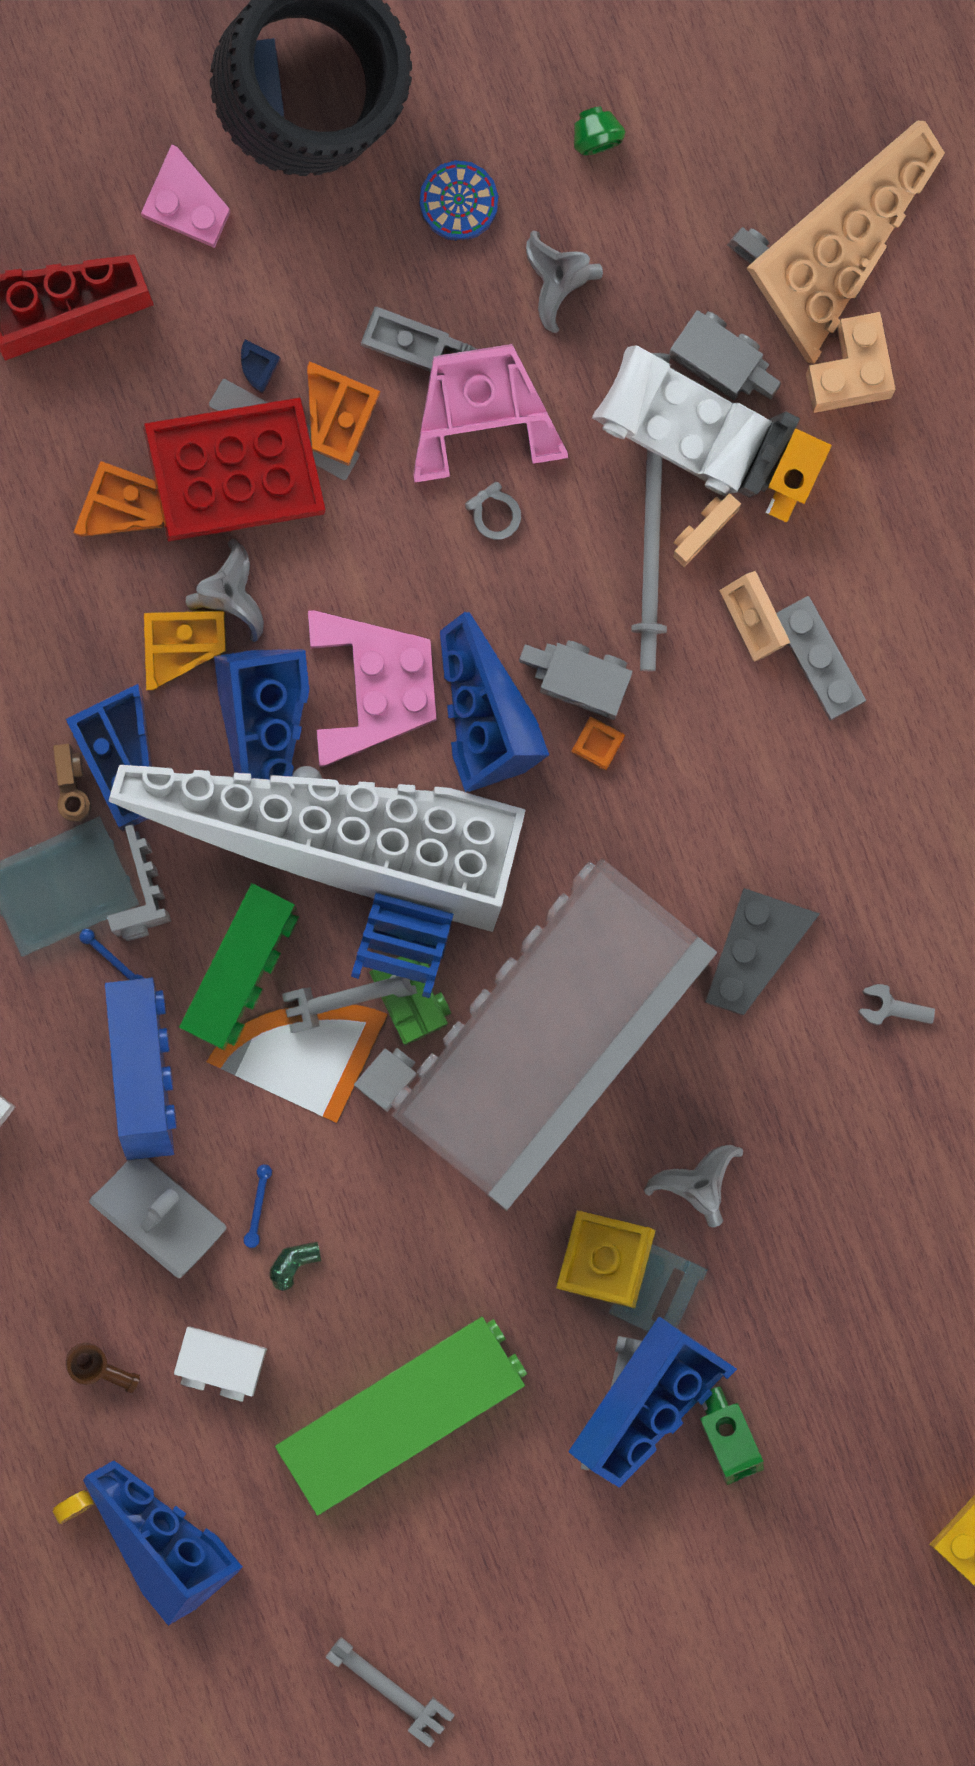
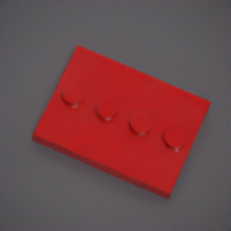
[143,397,326,542]

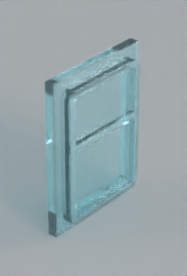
[0,816,139,957]

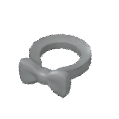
[465,482,521,540]

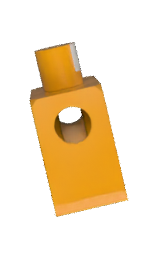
[765,428,832,523]

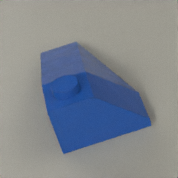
[440,612,549,792]
[214,649,309,780]

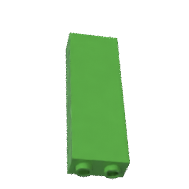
[275,1316,528,1516]

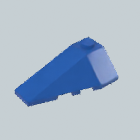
[83,1460,243,1626]

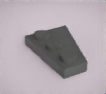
[705,888,820,1016]

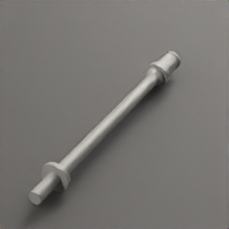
[631,353,670,671]

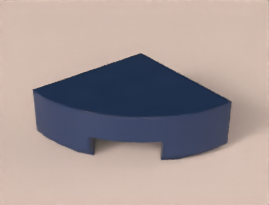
[241,339,281,394]

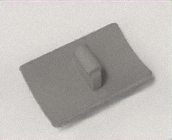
[89,1158,227,1278]

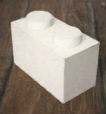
[174,1326,267,1402]

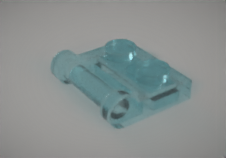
[609,1244,708,1332]

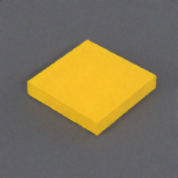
[556,1210,656,1309]

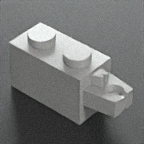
[669,310,781,401]
[519,640,633,720]

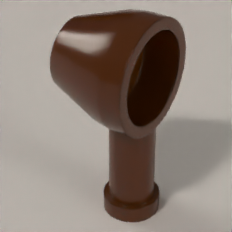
[66,1343,140,1394]

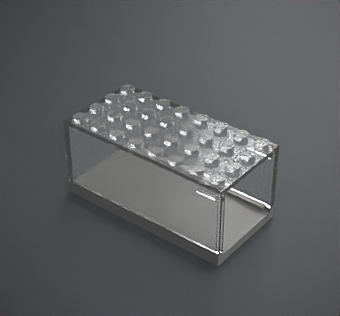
[390,858,717,1211]

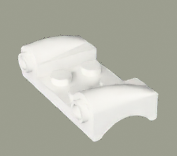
[592,345,772,496]

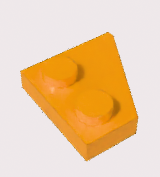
[144,611,226,690]

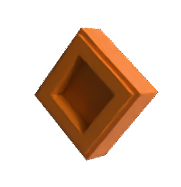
[571,716,625,771]

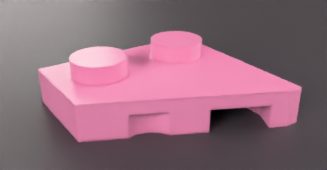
[141,145,230,248]

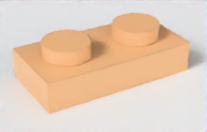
[673,493,741,567]
[719,571,790,662]

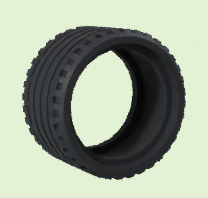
[210,0,412,176]

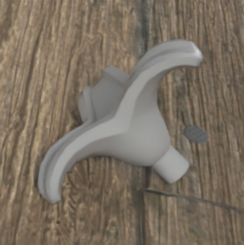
[526,230,603,333]
[186,538,264,642]
[644,1145,743,1227]

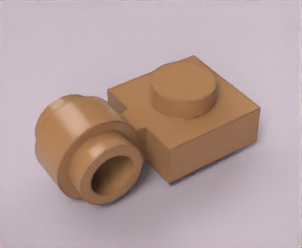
[53,744,91,822]

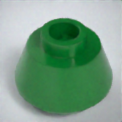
[574,106,626,156]

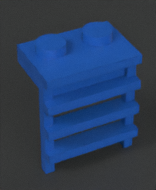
[351,893,454,998]

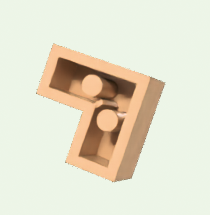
[806,312,896,413]

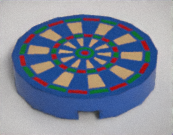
[419,160,499,241]

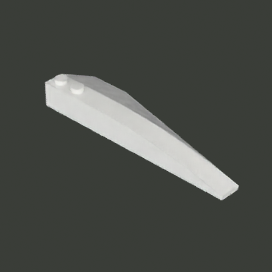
[109,765,526,932]

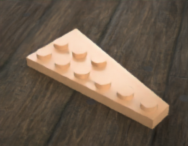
[747,120,945,364]

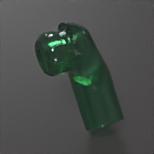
[269,1242,322,1291]

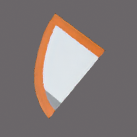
[206,1005,388,1123]

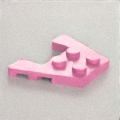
[413,344,568,482]
[308,610,437,767]

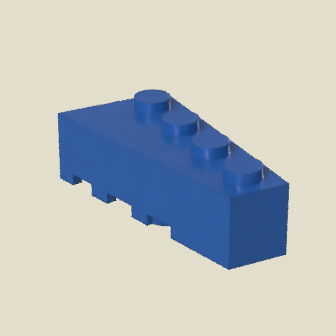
[105,977,177,1160]
[568,1317,737,1488]

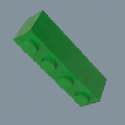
[179,883,299,1050]

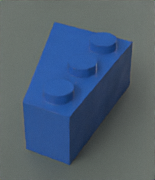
[66,684,152,832]

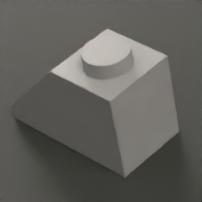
[354,1048,417,1112]

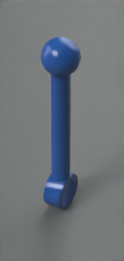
[79,929,144,980]
[244,1164,272,1248]

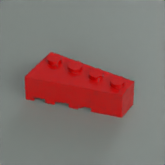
[0,254,154,361]

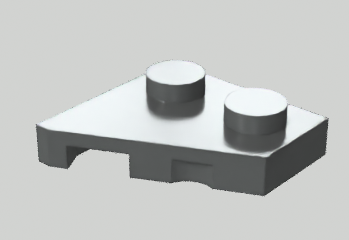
[738,412,800,497]

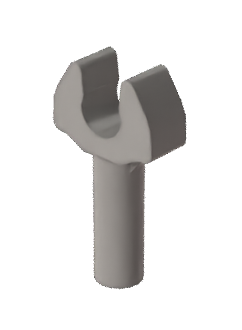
[858,984,935,1025]

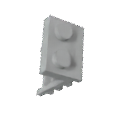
[107,824,172,941]

